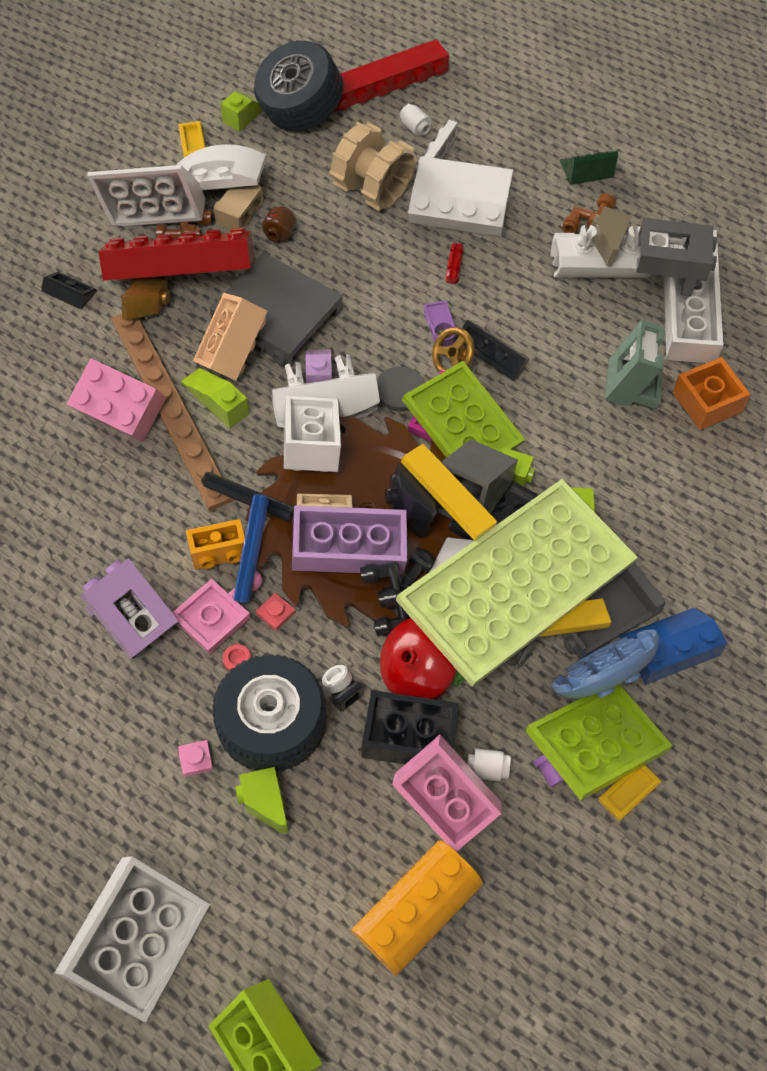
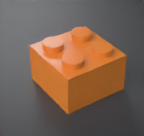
[672,357,751,430]

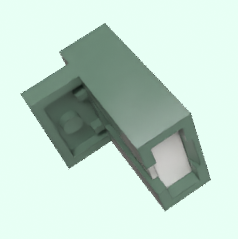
[605,320,665,409]

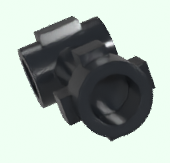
[400,547,436,589]

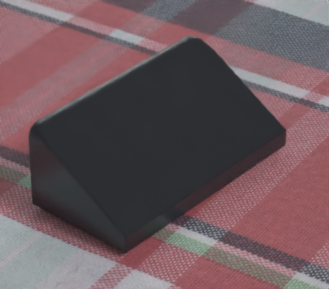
[41,271,98,310]

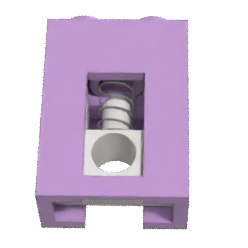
[80,558,178,658]

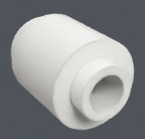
[399,104,432,137]
[467,748,511,782]

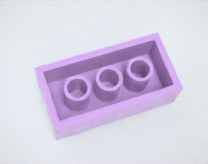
[292,506,407,575]

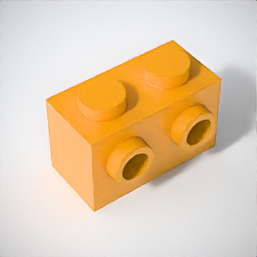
[186,519,245,570]

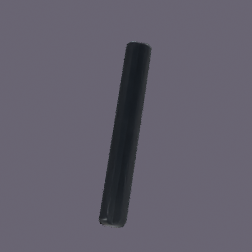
[201,472,294,521]

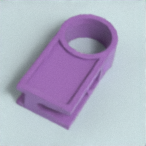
[424,300,456,347]

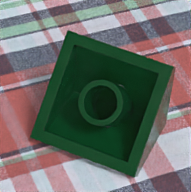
[560,151,618,185]

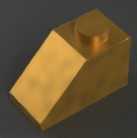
[122,277,170,320]

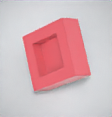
[256,593,295,631]

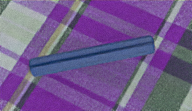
[233,494,269,604]

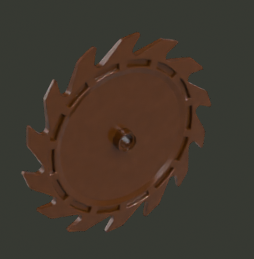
[245,416,465,628]

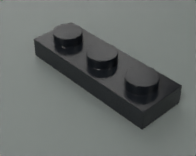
[455,320,529,381]

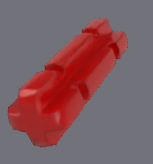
[445,242,464,284]

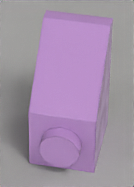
[306,349,332,384]

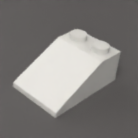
[284,396,341,472]

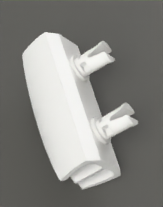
[550,225,651,278]
[272,354,380,427]

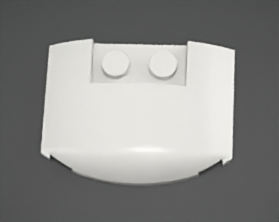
[177,144,267,190]

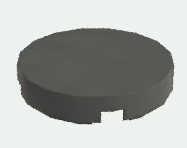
[377,366,425,412]

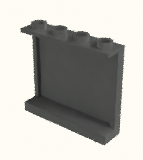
[210,252,343,367]
[561,563,666,660]

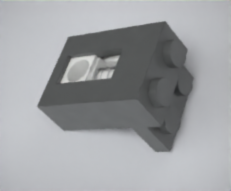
[636,218,717,296]

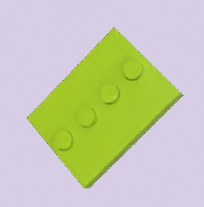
[402,361,525,458]
[525,684,673,801]

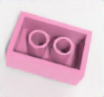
[67,358,167,442]
[392,735,502,852]

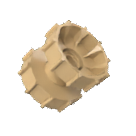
[329,122,418,211]

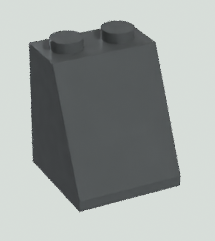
[435,439,518,520]

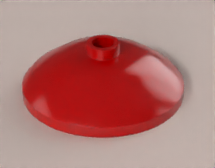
[380,618,457,699]

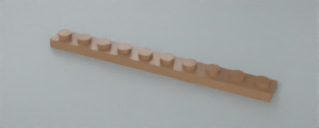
[111,314,233,511]

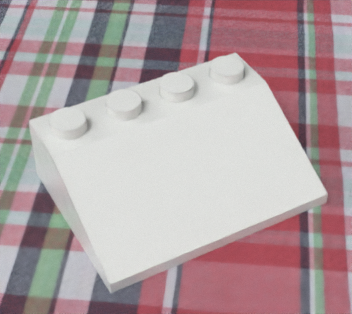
[408,156,513,237]
[87,165,206,226]
[55,856,210,1023]

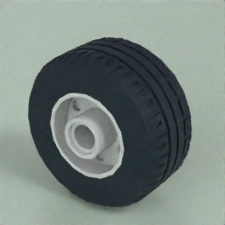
[212,654,326,772]

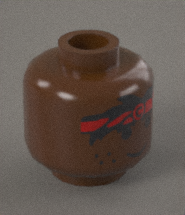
[262,206,297,242]

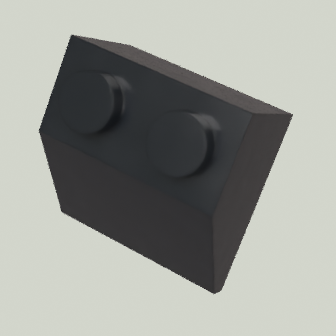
[385,463,436,538]

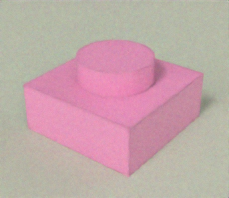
[178,740,213,777]

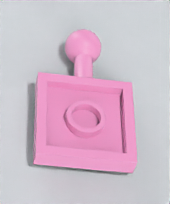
[172,570,263,655]

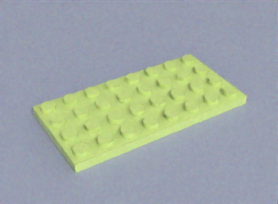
[396,479,638,687]

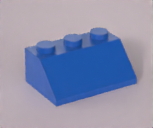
[619,608,727,685]

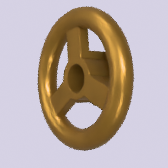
[432,327,475,372]

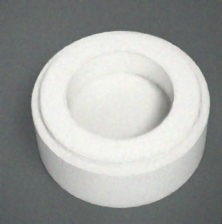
[322,665,352,693]

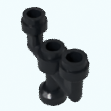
[360,562,410,637]

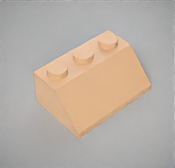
[193,293,268,381]

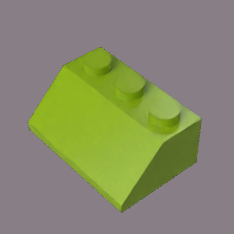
[208,979,323,1071]

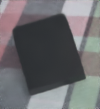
[328,681,363,712]

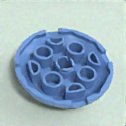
[551,630,660,698]

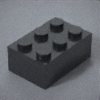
[361,690,459,764]

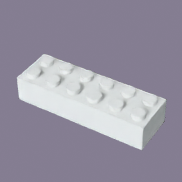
[664,230,723,363]

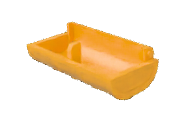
[350,840,483,977]

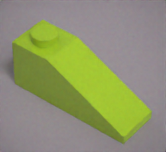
[180,368,249,429]

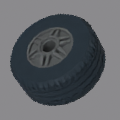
[254,41,343,131]

